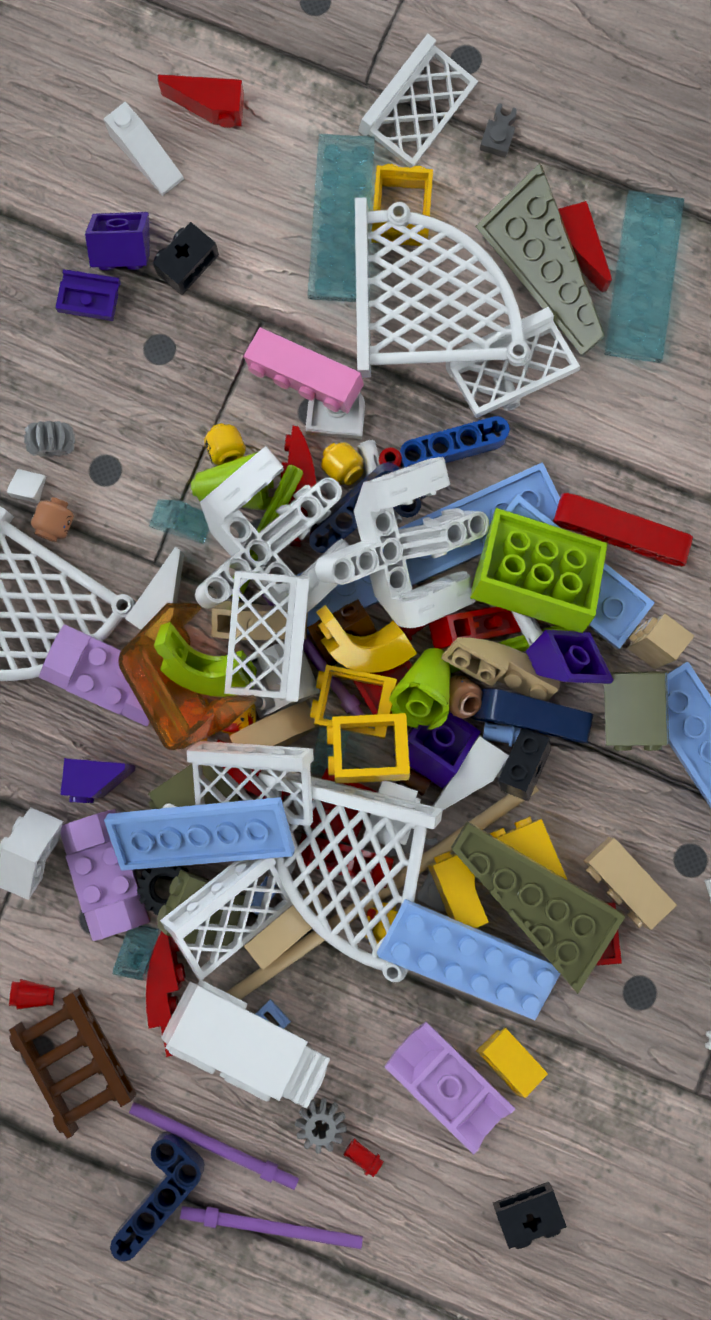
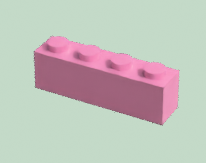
[243,327,364,414]

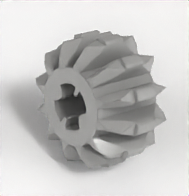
[24,421,75,457]
[295,1098,347,1154]

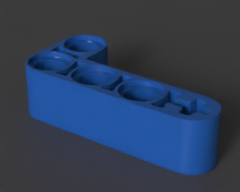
[400,416,510,499]

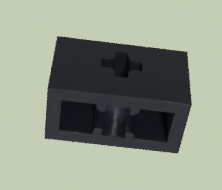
[153,222,219,295]
[498,728,551,802]
[493,1182,567,1249]

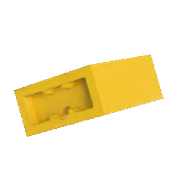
[371,164,433,246]
[310,665,397,739]
[327,713,410,784]

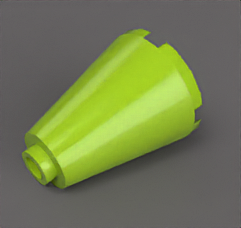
[191,452,274,511]
[389,648,450,729]

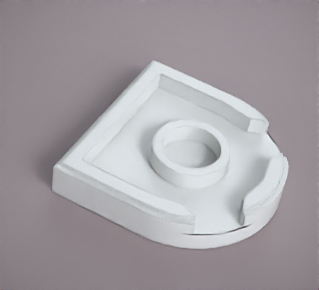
[305,392,365,439]

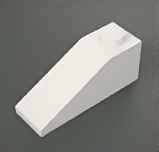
[103,102,184,196]
[125,547,184,640]
[432,736,509,810]

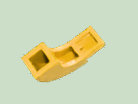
[316,605,417,673]

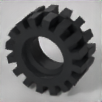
[137,866,189,915]

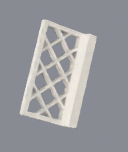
[358,33,478,168]
[446,307,580,418]
[224,571,310,702]
[187,741,314,826]
[160,858,293,980]

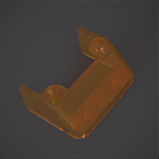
[118,603,257,750]

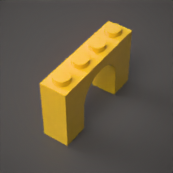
[428,816,567,928]

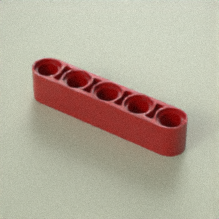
[553,493,693,567]

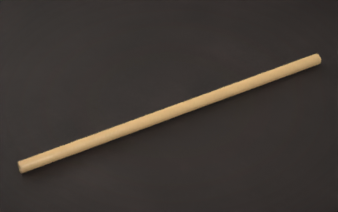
[226,786,539,1000]

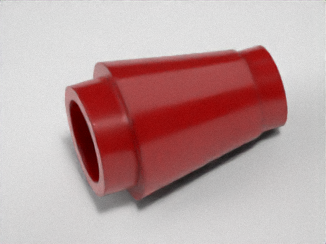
[9,979,55,1010]

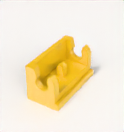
[476,1028,548,1098]

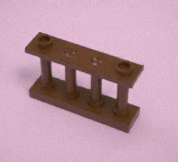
[9,988,137,1139]

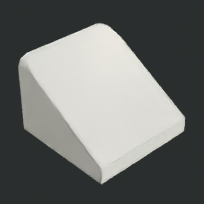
[7,469,46,503]

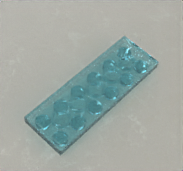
[308,134,375,302]
[604,190,684,363]

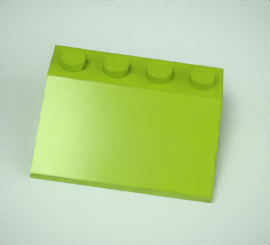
[470,508,608,633]

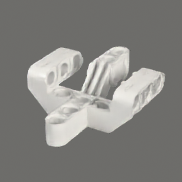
[195,446,360,613]
[315,457,489,628]

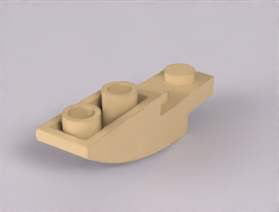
[441,638,560,702]

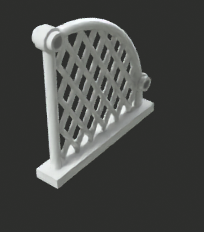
[355,197,530,378]
[0,506,136,681]
[258,770,443,982]

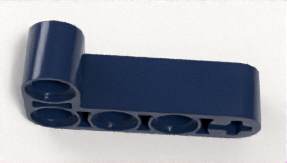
[309,462,421,553]
[471,689,594,743]
[110,1131,205,1262]

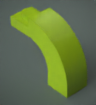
[154,622,257,697]

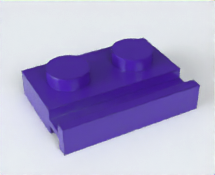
[55,269,121,321]

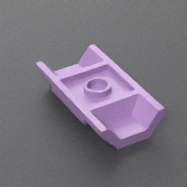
[39,624,169,726]
[60,809,150,941]
[384,1022,515,1155]

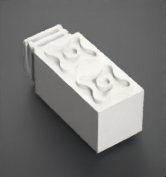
[161,980,330,1109]

